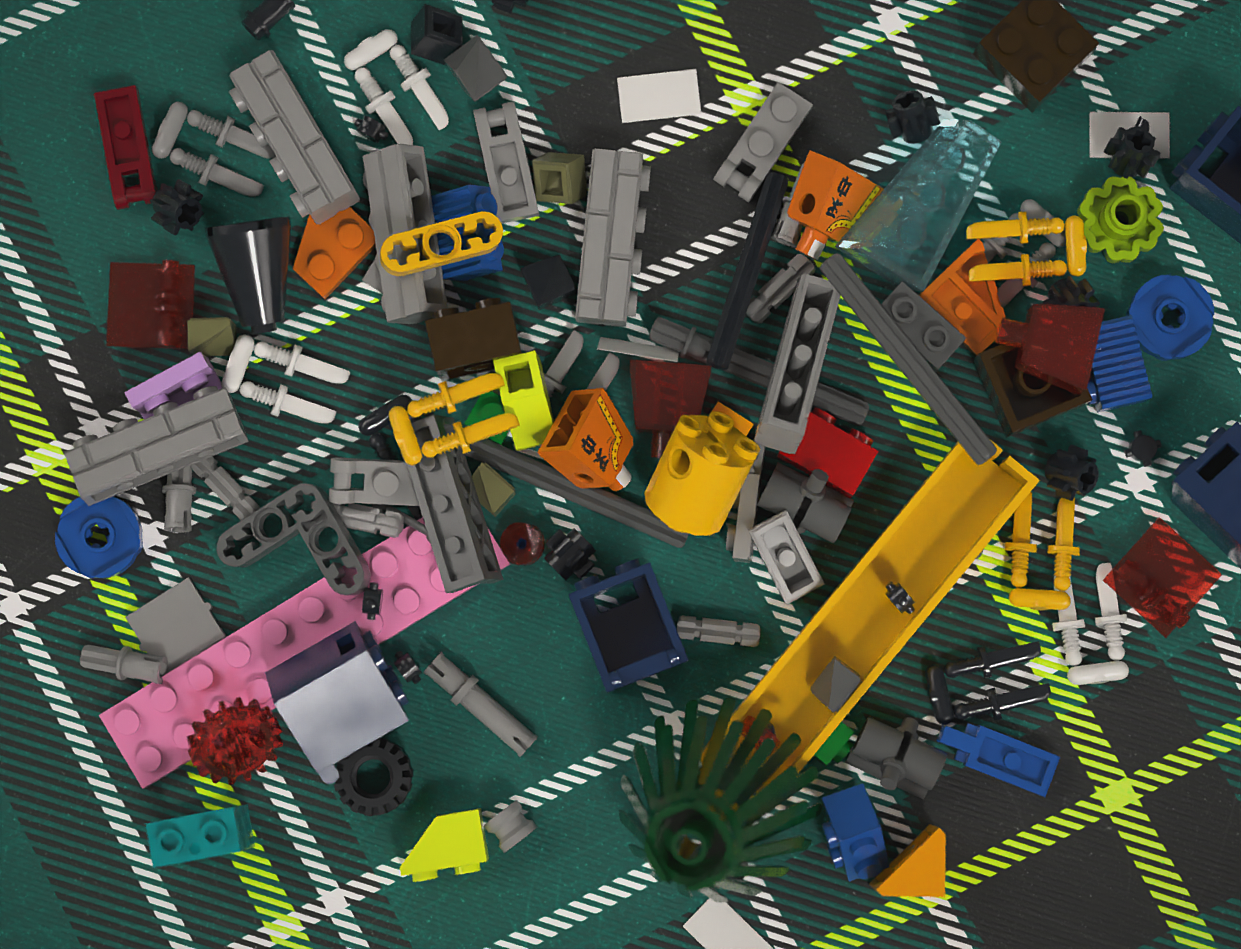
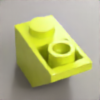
[493,351,554,451]
[400,808,489,882]

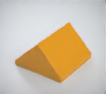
[869,824,945,897]

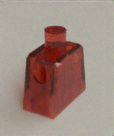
[995,304,1105,395]
[630,360,711,459]

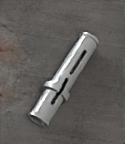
[423,652,538,757]

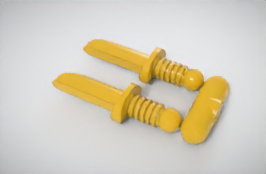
[966,211,1087,286]
[388,373,520,465]
[1004,492,1080,610]

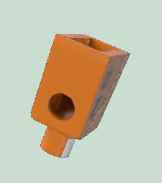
[787,150,885,260]
[537,388,633,491]

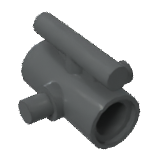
[757,462,854,543]
[845,716,947,799]

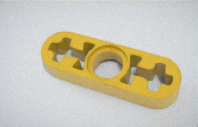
[380,212,503,276]

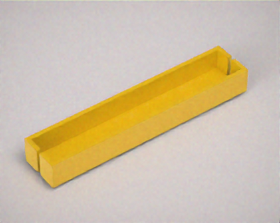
[700,440,1040,799]

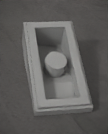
[748,510,824,604]

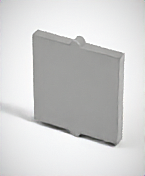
[125,577,227,674]

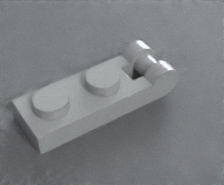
[713,82,813,203]
[473,101,539,224]
[329,458,419,506]

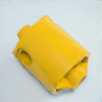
[644,411,760,536]

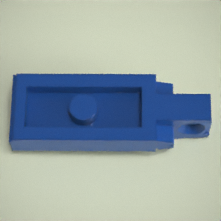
[936,723,1060,797]

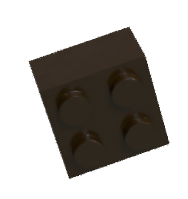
[973,0,1100,113]
[425,298,522,381]
[973,321,1093,438]

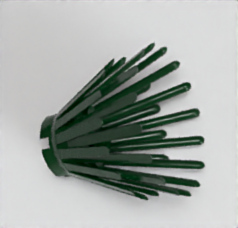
[619,698,822,902]

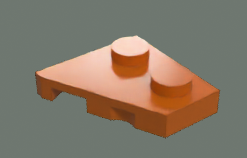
[293,207,376,299]
[919,239,1009,356]

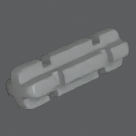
[746,254,816,324]
[190,457,260,521]
[333,503,404,538]
[676,615,761,647]

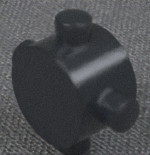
[354,116,388,143]
[1124,430,1161,467]
[362,582,383,620]
[885,582,915,614]
[394,651,422,684]

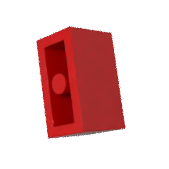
[776,407,879,498]

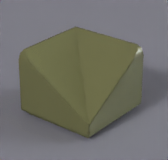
[532,152,587,204]
[187,317,237,356]
[472,462,516,517]

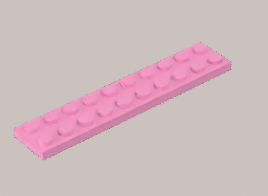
[99,517,510,789]

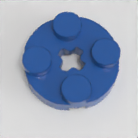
[1126,274,1215,361]
[55,496,143,579]

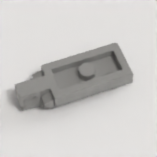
[726,445,766,563]

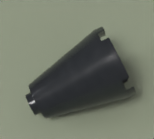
[205,216,291,334]

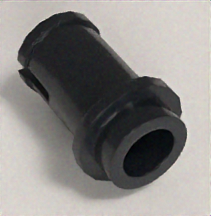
[241,0,296,41]

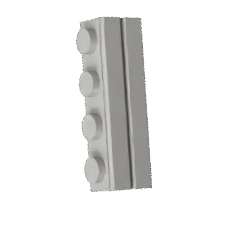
[229,50,360,225]
[363,144,448,324]
[575,149,651,327]
[754,274,840,454]
[64,386,249,506]

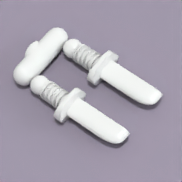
[344,29,449,145]
[221,334,350,424]
[1052,563,1129,685]

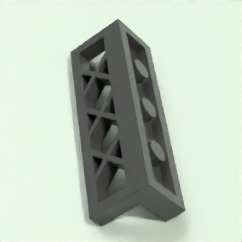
[406,415,503,593]

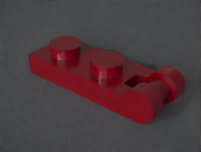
[94,85,158,210]

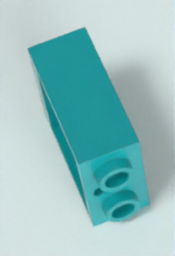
[146,804,255,868]

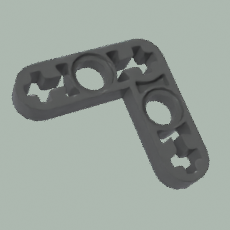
[216,483,371,596]

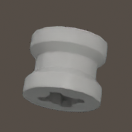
[483,800,537,853]

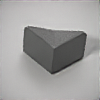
[444,35,507,102]
[810,656,861,712]

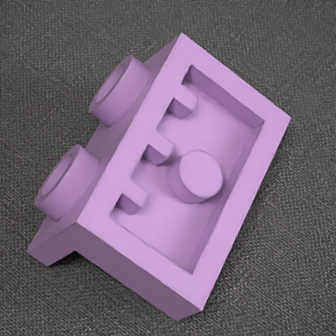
[124,352,222,419]

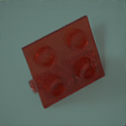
[106,260,195,349]
[1102,517,1222,638]

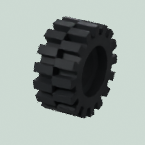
[334,738,413,816]

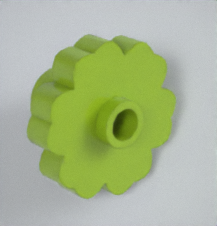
[1077,176,1164,263]

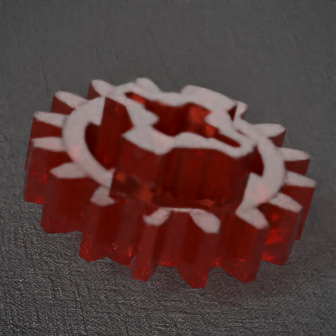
[187,697,283,785]

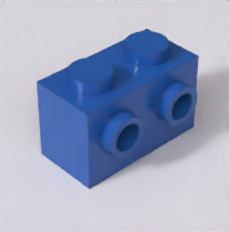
[822,783,889,881]

